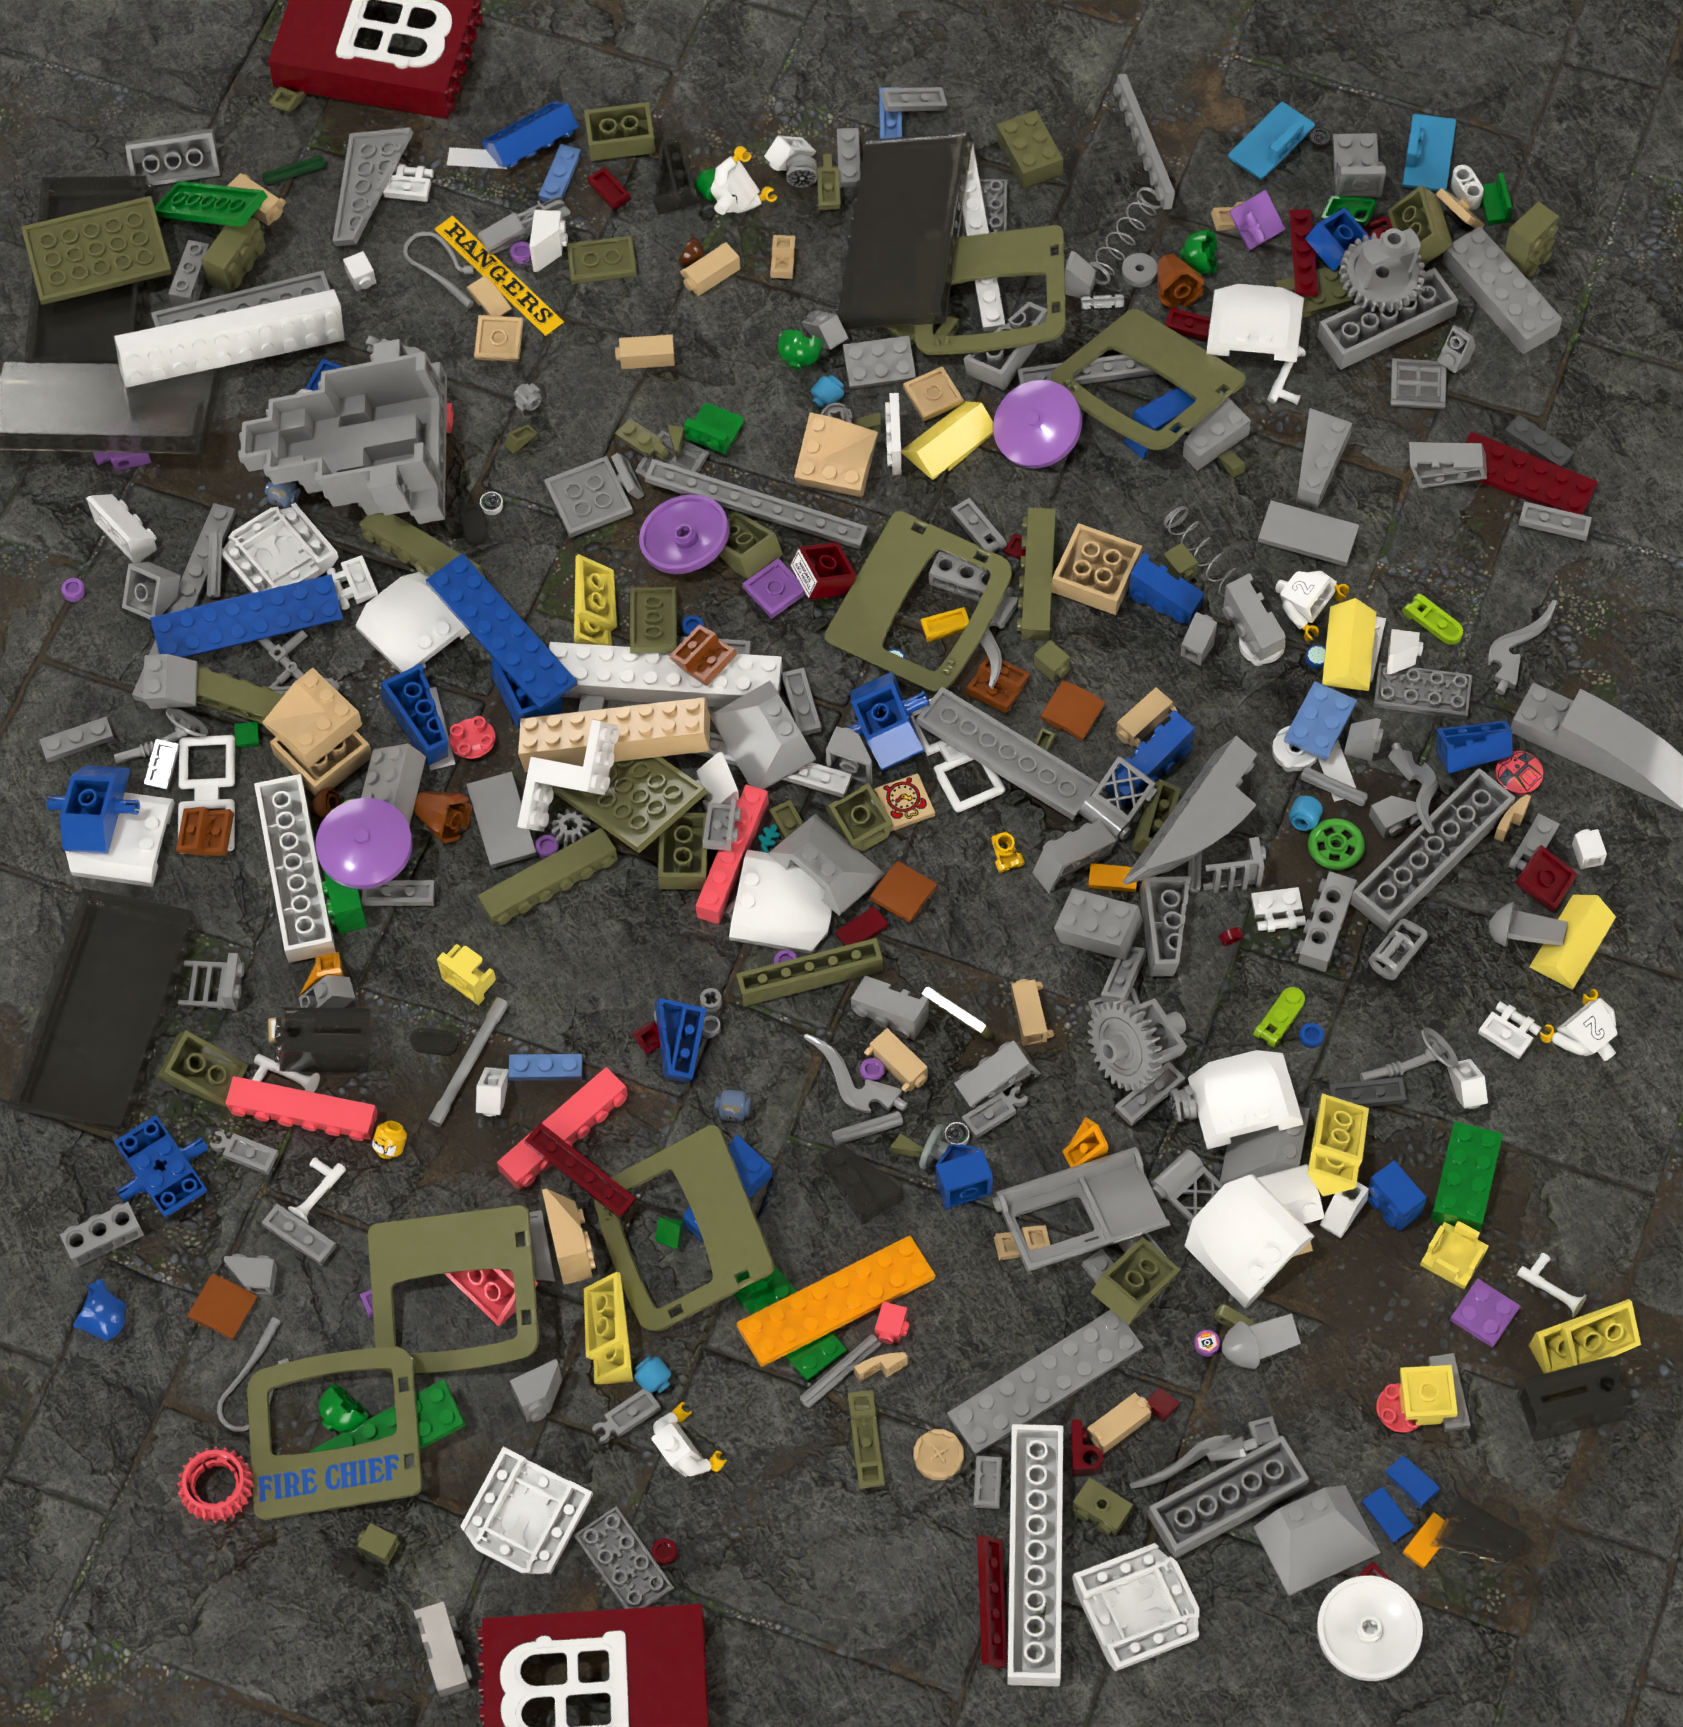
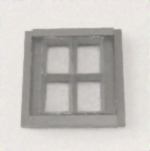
[1390,358,1446,410]
[635,431,709,495]

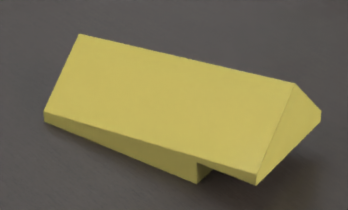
[901,401,993,480]
[574,554,617,646]
[1322,598,1377,691]
[1530,895,1616,990]
[1307,1093,1369,1197]
[584,1272,634,1385]
[1529,1299,1641,1378]

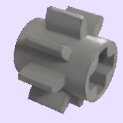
[514,383,542,411]

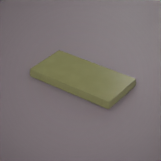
[630,587,677,653]

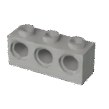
[168,240,210,307]
[929,551,991,601]
[60,1202,144,1268]

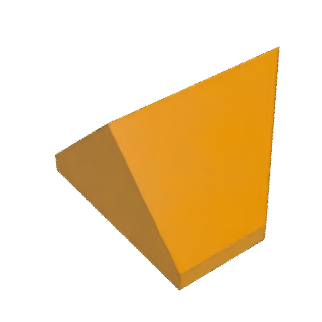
[299,952,344,996]
[1062,1117,1108,1168]

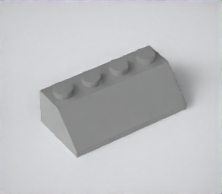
[125,129,220,189]

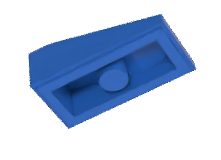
[1385,1455,1441,1510]

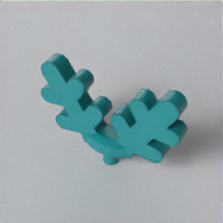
[758,824,779,853]

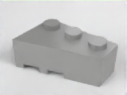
[1183,390,1251,471]
[1409,442,1487,489]
[851,976,929,1041]
[954,1040,1041,1109]
[414,1601,473,1698]

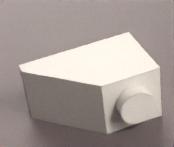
[764,136,816,171]
[1386,629,1423,674]
[1447,1059,1488,1109]
[476,1067,509,1116]

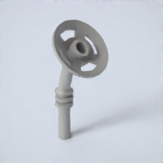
[114,708,208,763]
[1360,1027,1458,1081]

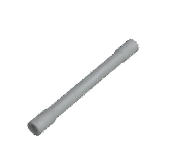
[428,997,509,1127]

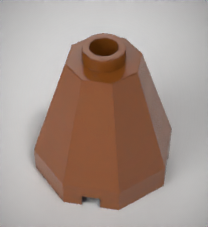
[1157,254,1204,309]
[413,791,473,844]

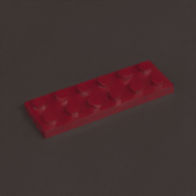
[1465,431,1598,515]

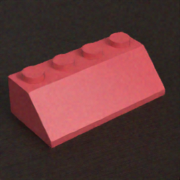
[445,1269,538,1326]

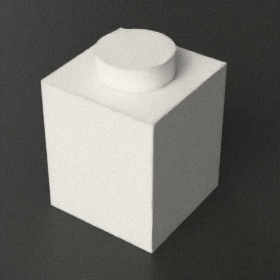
[343,251,376,292]
[1572,829,1607,870]

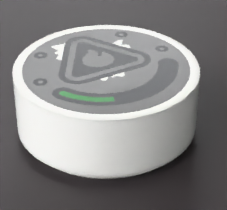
[480,492,503,515]
[945,1122,969,1145]

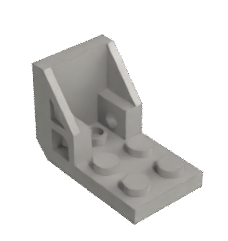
[1332,133,1386,198]

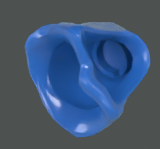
[73,1279,126,1341]

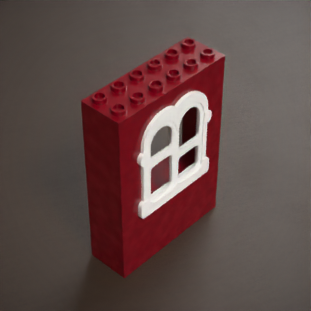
[268,0,483,119]
[478,1604,709,1727]

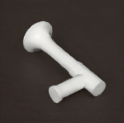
[1267,346,1306,405]
[252,1054,320,1093]
[288,1157,346,1224]
[1517,1253,1587,1317]

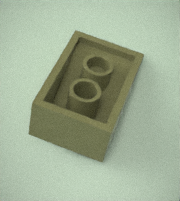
[719,511,783,579]
[156,1030,249,1108]
[1091,1237,1181,1325]

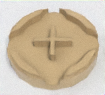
[914,1429,964,1480]

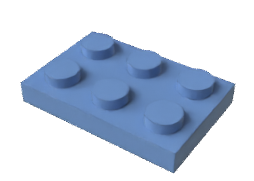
[1284,681,1357,761]

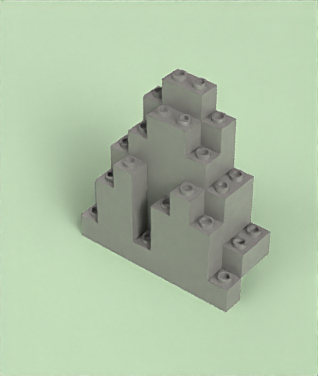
[238,339,447,524]

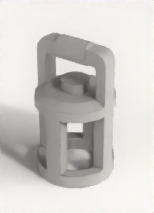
[1368,919,1428,980]

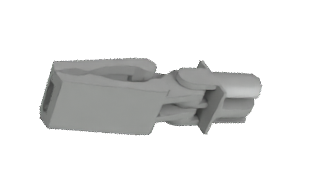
[478,195,571,255]

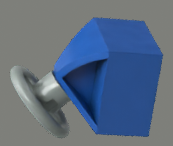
[919,1124,993,1209]

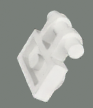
[383,164,434,202]
[326,555,378,610]
[1251,887,1306,932]
[1478,1001,1542,1059]

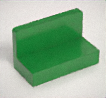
[1481,173,1512,226]

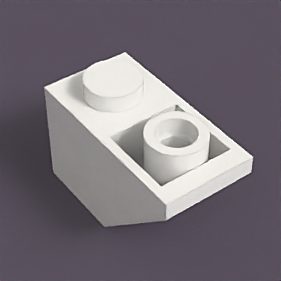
[1320,1182,1369,1238]

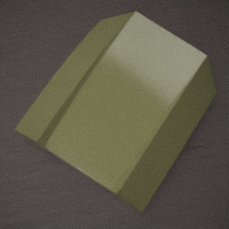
[825,783,893,851]

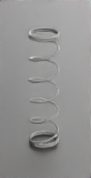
[1089,187,1162,285]
[1163,506,1237,597]

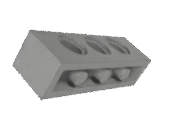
[1296,871,1357,972]

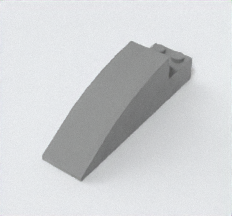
[1511,683,1683,812]
[1122,735,1257,885]

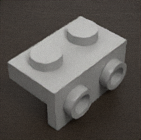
[703,798,741,851]

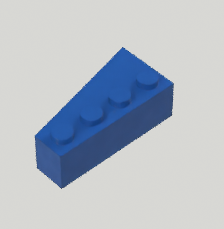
[381,663,448,766]
[1105,710,1195,807]
[683,1134,772,1243]

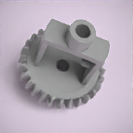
[1339,228,1425,313]
[1087,998,1187,1091]

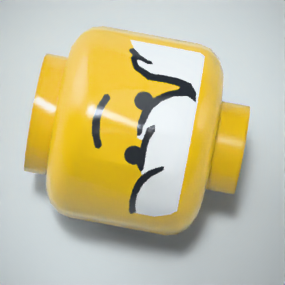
[372,1121,407,1159]

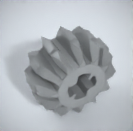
[551,809,592,848]

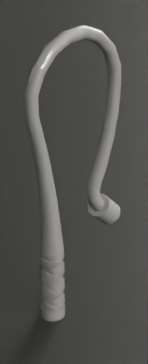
[403,232,474,309]
[217,1317,289,1432]

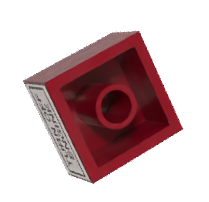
[790,542,857,600]

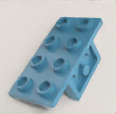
[1228,102,1315,180]
[1402,114,1456,192]

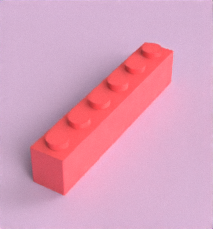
[696,784,769,925]
[497,1067,628,1191]
[225,1076,378,1141]

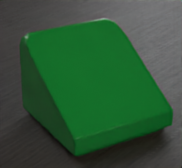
[655,1216,683,1249]

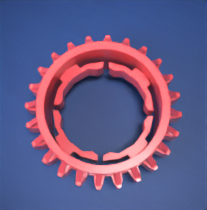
[177,1447,254,1523]

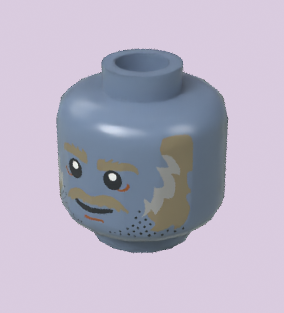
[265,481,301,508]
[715,1089,751,1122]

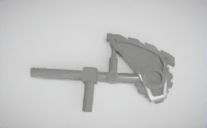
[258,630,340,694]

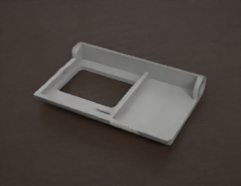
[992,1147,1170,1272]

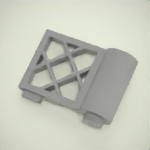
[1079,756,1158,842]
[1151,1149,1223,1228]

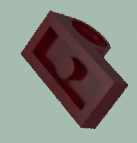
[1071,1420,1103,1477]

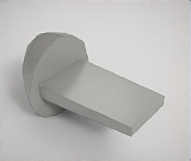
[1488,901,1568,947]
[1222,1314,1301,1369]

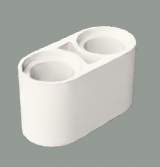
[1451,165,1483,210]

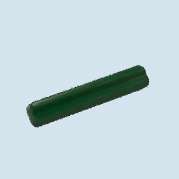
[261,155,325,185]

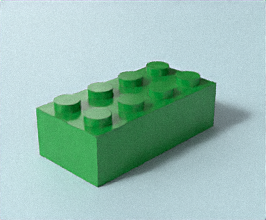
[1430,1121,1503,1232]

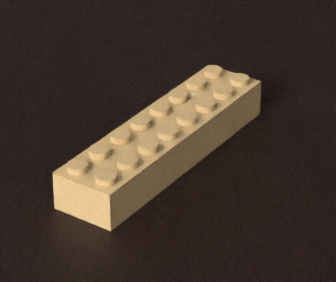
[518,697,710,772]

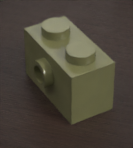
[1072,1477,1133,1537]

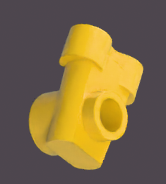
[991,832,1025,873]

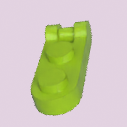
[1402,594,1463,645]
[1253,987,1305,1048]

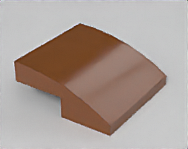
[669,624,737,686]
[965,656,1030,714]
[1039,680,1106,741]
[176,807,234,856]
[870,861,938,923]
[186,1274,257,1340]

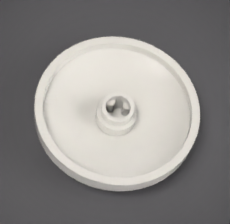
[1317,1576,1423,1681]

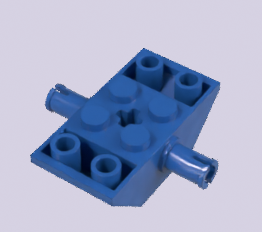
[847,672,930,771]
[46,766,140,854]
[114,1115,209,1218]

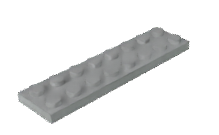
[151,270,330,327]
[915,687,1099,820]
[947,1309,1143,1457]

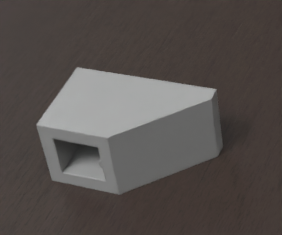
[1065,251,1096,298]
[801,310,848,349]
[1437,325,1476,373]
[1180,612,1217,666]
[1344,718,1384,761]
[1369,796,1421,839]
[299,975,355,1016]
[224,1254,277,1296]

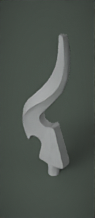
[980,587,1018,689]
[1488,600,1557,695]
[1388,743,1438,834]
[804,1034,908,1114]
[1129,1435,1259,1489]

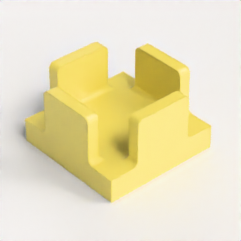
[437,944,496,1006]
[1420,1221,1489,1289]
[1399,1365,1458,1425]

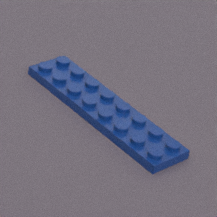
[426,553,578,712]
[150,574,343,658]

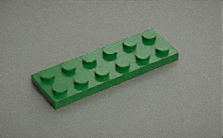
[154,181,268,227]
[733,1266,847,1383]
[309,1379,466,1457]

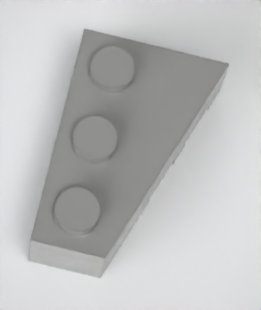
[1222,573,1286,661]
[1032,820,1117,893]

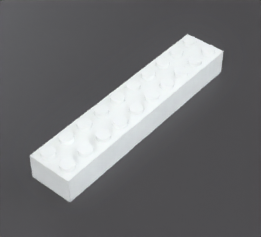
[114,289,345,388]
[549,642,782,707]
[1007,1424,1063,1686]

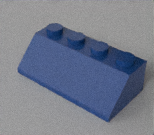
[481,101,579,168]

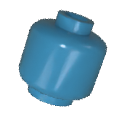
[811,375,844,409]
[1289,795,1323,831]
[634,1356,671,1394]

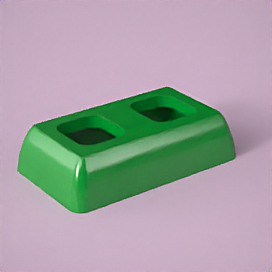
[1322,196,1376,227]

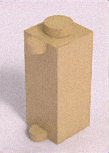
[228,173,286,226]
[680,242,740,296]
[615,334,675,369]
[1116,688,1177,748]
[1011,979,1054,1046]
[864,1028,928,1092]
[1087,1392,1151,1455]

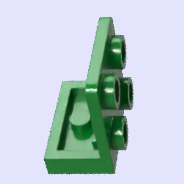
[684,403,744,455]

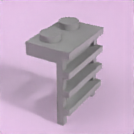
[1203,837,1266,893]
[178,953,244,1011]

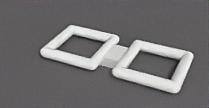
[911,698,1006,813]
[178,735,235,854]

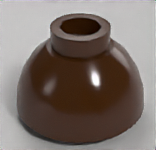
[678,237,707,267]
[310,787,341,819]

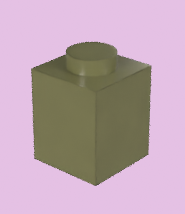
[1162,543,1198,582]
[1033,640,1070,683]
[357,1523,400,1566]

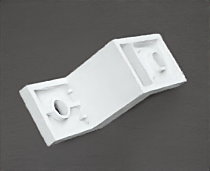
[517,720,619,831]

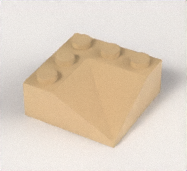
[794,412,878,498]
[1051,523,1142,615]
[262,668,362,769]
[270,731,372,796]
[542,1189,596,1285]

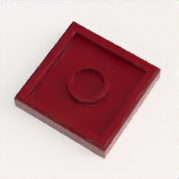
[1515,845,1578,912]

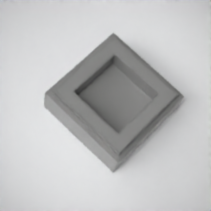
[1248,1416,1279,1449]

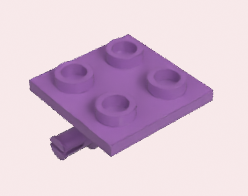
[1228,190,1285,251]

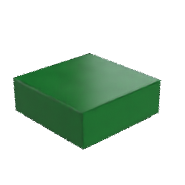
[234,722,260,748]

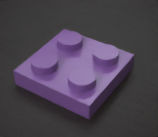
[743,558,806,619]
[1450,1279,1520,1348]

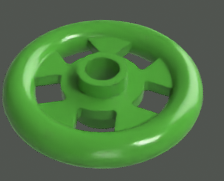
[1308,818,1365,870]

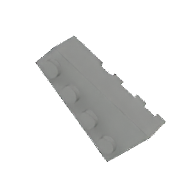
[964,302,1047,391]
[1296,408,1352,509]
[1139,876,1191,977]

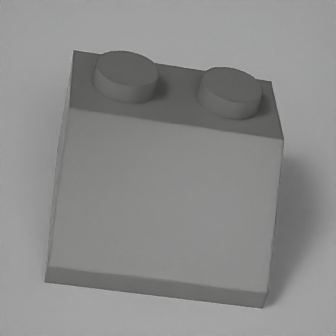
[122,562,180,620]
[143,654,198,709]
[826,726,872,786]
[510,1359,562,1423]

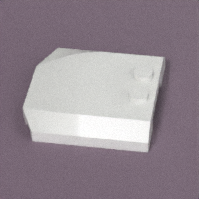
[1207,284,1304,362]
[222,503,339,593]
[356,572,470,673]
[65,792,175,887]
[729,850,833,954]
[1188,1050,1303,1150]
[1185,1174,1314,1308]
[460,1447,594,1574]
[1072,1543,1199,1671]

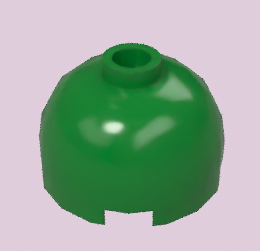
[1180,229,1218,274]
[777,330,823,370]
[319,1383,369,1433]

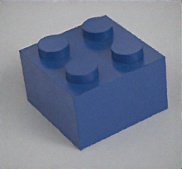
[1305,207,1371,272]
[1367,1160,1427,1232]

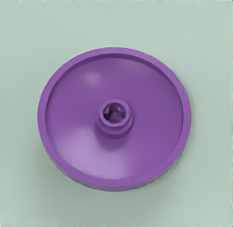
[993,380,1082,469]
[639,494,730,574]
[316,798,412,889]

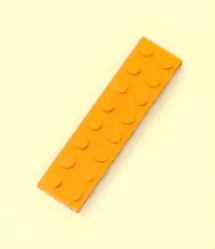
[736,1235,935,1367]

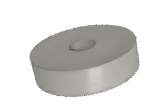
[1122,253,1157,288]

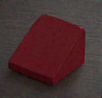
[631,1021,660,1055]
[1147,1387,1180,1422]

